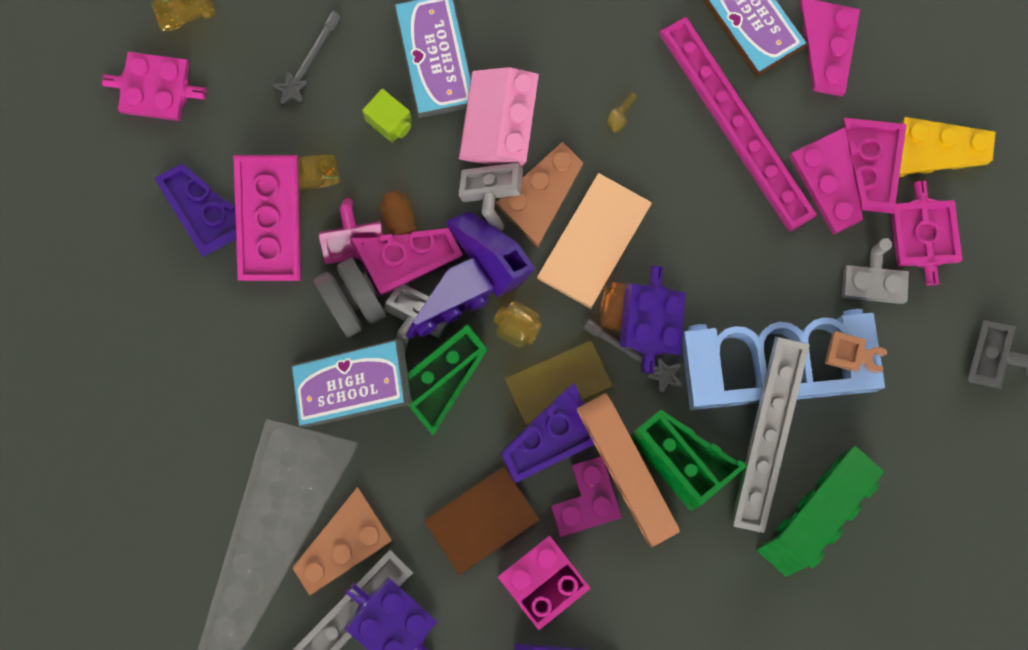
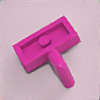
[319,198,383,264]

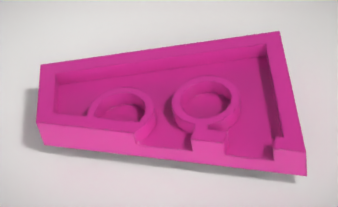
[799,0,860,97]
[350,228,463,297]

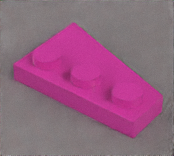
[843,118,907,214]
[789,127,863,235]

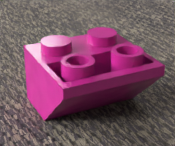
[498,536,591,630]

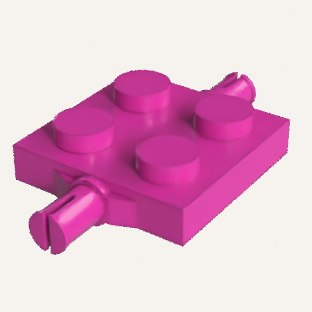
[102,52,207,121]
[890,181,963,286]

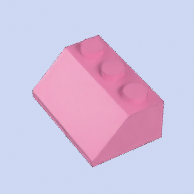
[459,67,539,166]

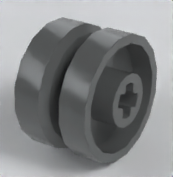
[313,257,387,339]

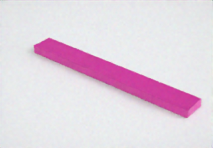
[660,16,817,233]

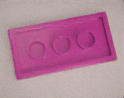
[233,155,302,281]

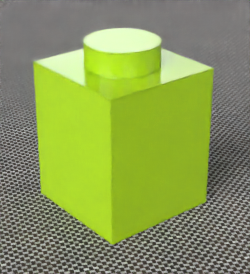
[362,88,412,143]

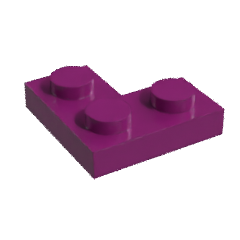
[551,457,622,537]

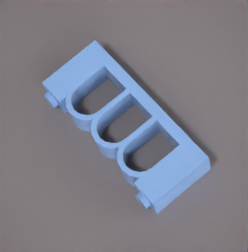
[681,309,885,410]

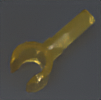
[607,93,637,133]

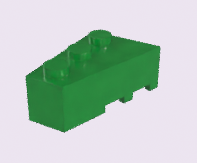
[407,324,488,436]
[630,410,748,512]

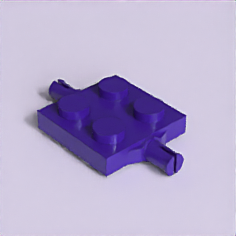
[620,266,686,374]
[343,577,437,650]

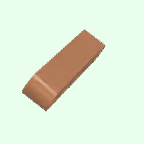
[577,393,680,548]

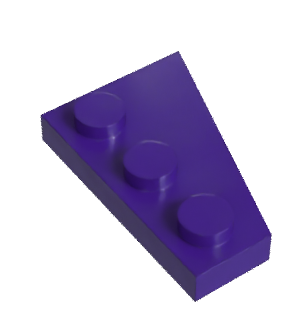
[154,164,236,257]
[500,383,594,483]

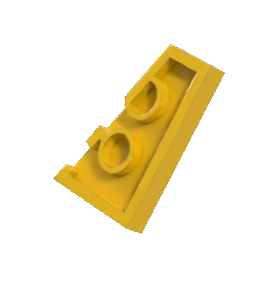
[899,117,996,177]

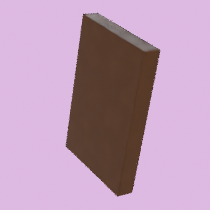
[424,467,539,575]

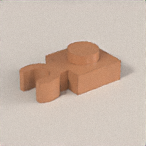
[825,331,887,373]

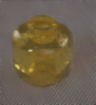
[493,301,542,348]

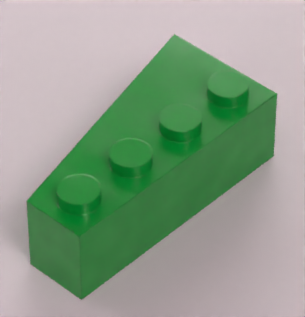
[756,445,884,577]

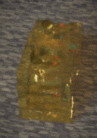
[151,0,216,31]
[298,154,340,191]

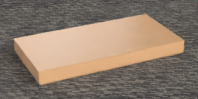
[537,173,652,309]

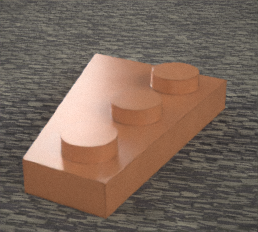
[496,142,583,248]
[293,487,393,596]

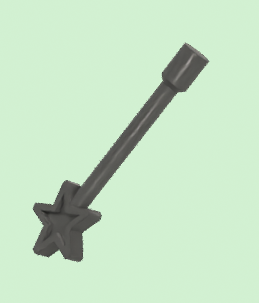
[273,11,342,106]
[583,319,682,394]

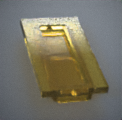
[505,341,612,425]

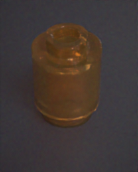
[379,191,418,236]
[598,282,626,331]

